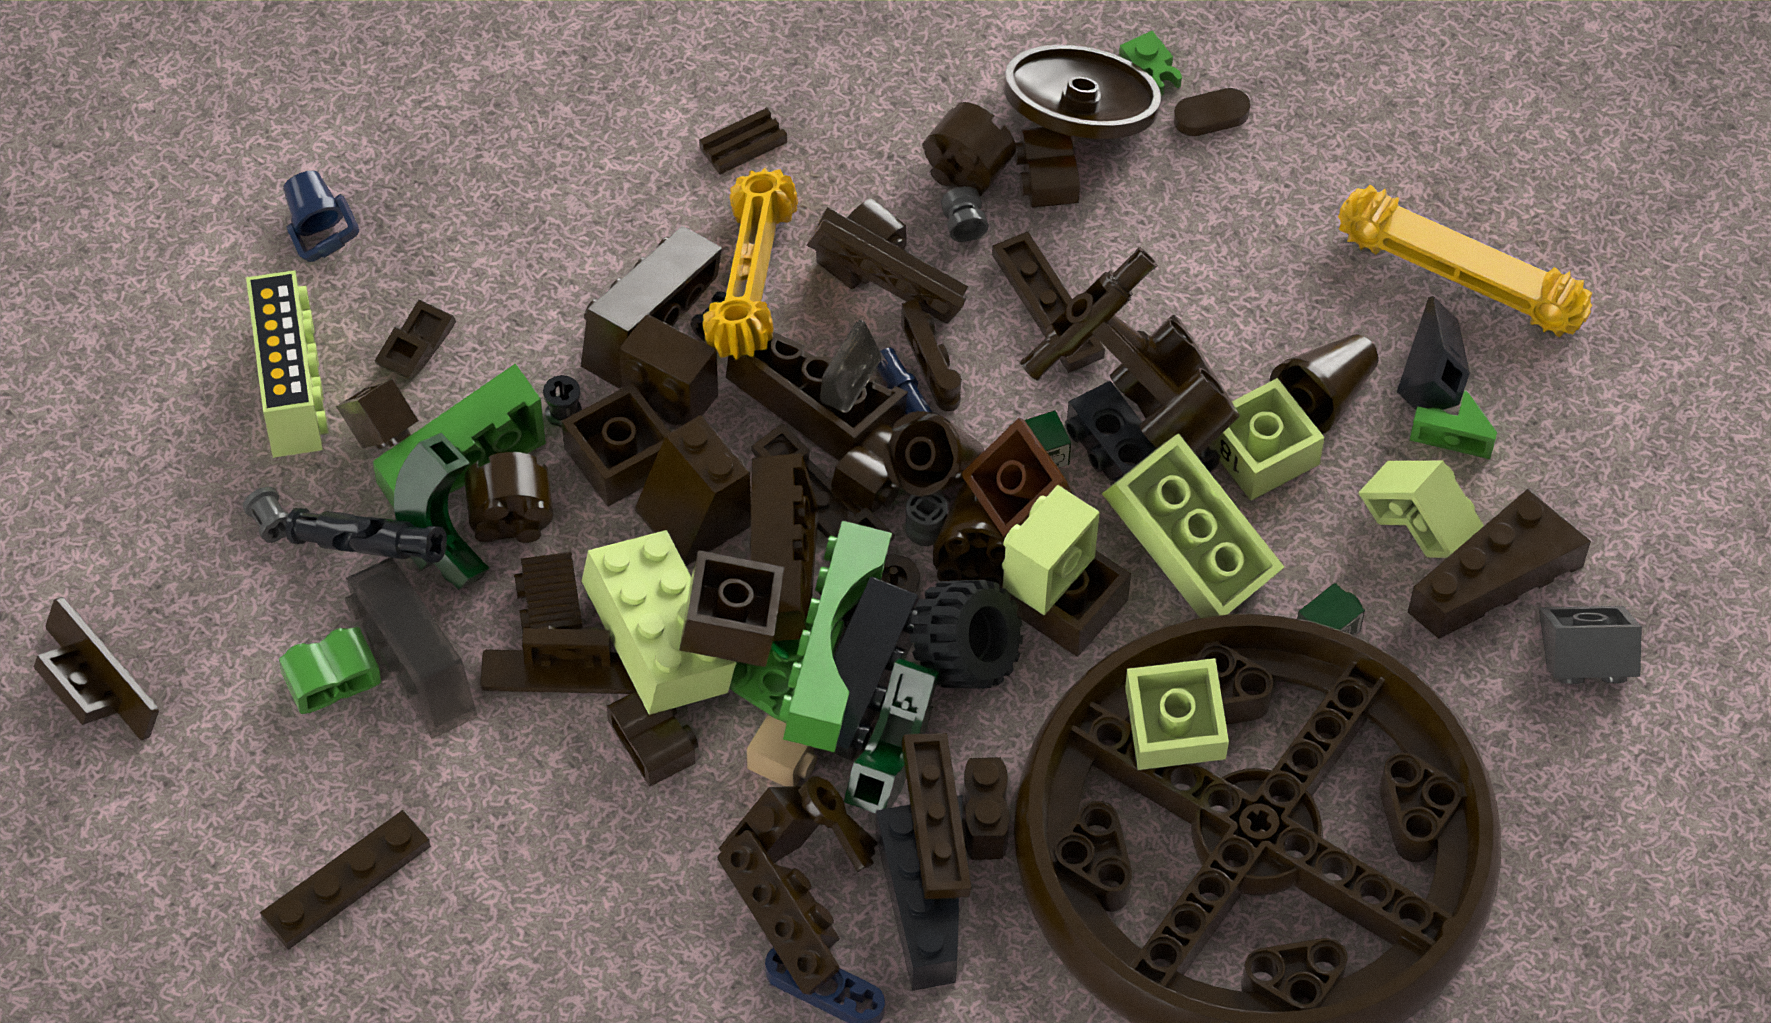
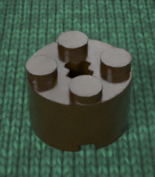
[922,102,1016,197]
[464,452,553,543]

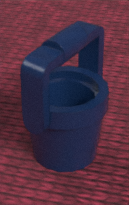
[283,170,359,262]

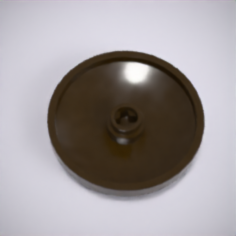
[1003,45,1161,139]

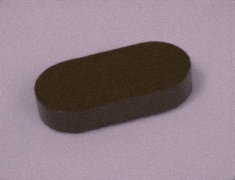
[1173,88,1250,136]

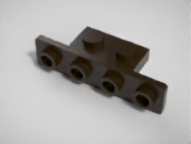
[34,597,159,740]
[480,626,637,694]
[717,830,840,995]

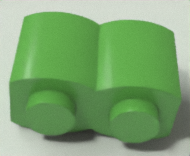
[279,627,381,714]

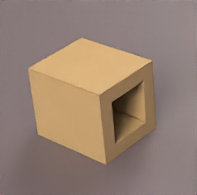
[747,715,817,786]

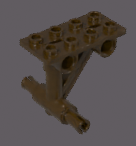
[1020,247,1239,457]

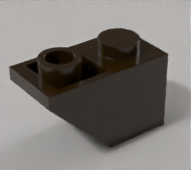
[718,786,820,863]

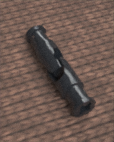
[285,508,447,563]

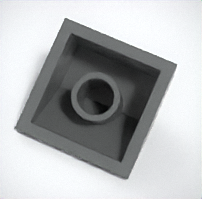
[1539,606,1642,684]

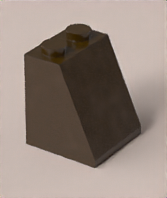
[635,415,751,566]

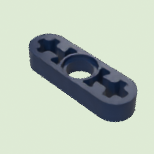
[765,948,885,1023]

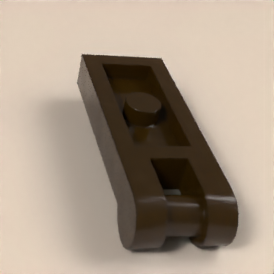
[901,299,962,412]

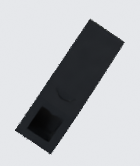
[1397,296,1470,410]

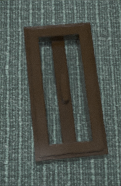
[699,108,787,175]

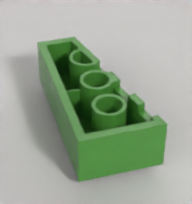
[373,363,546,508]

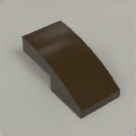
[374,299,456,380]

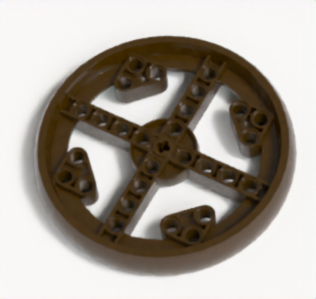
[1014,614,1501,1023]

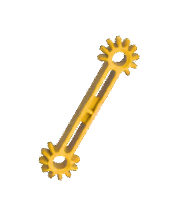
[702,167,798,360]
[1338,185,1593,338]

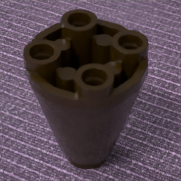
[933,481,1006,588]

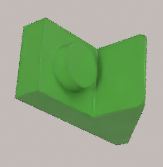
[1410,390,1497,459]

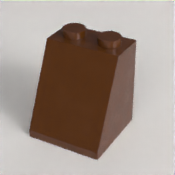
[961,418,1073,537]

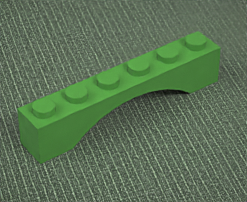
[779,521,892,752]

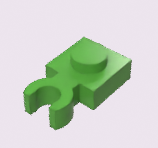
[1119,30,1182,96]

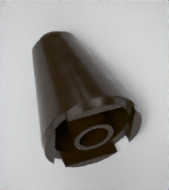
[1269,334,1379,434]
[883,411,985,496]

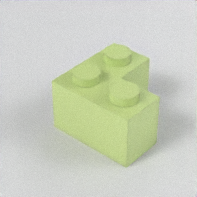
[1358,460,1484,558]

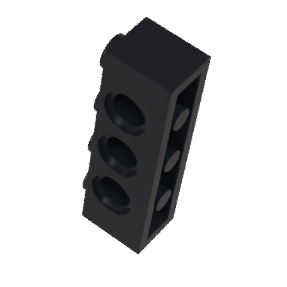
[1065,380,1158,486]

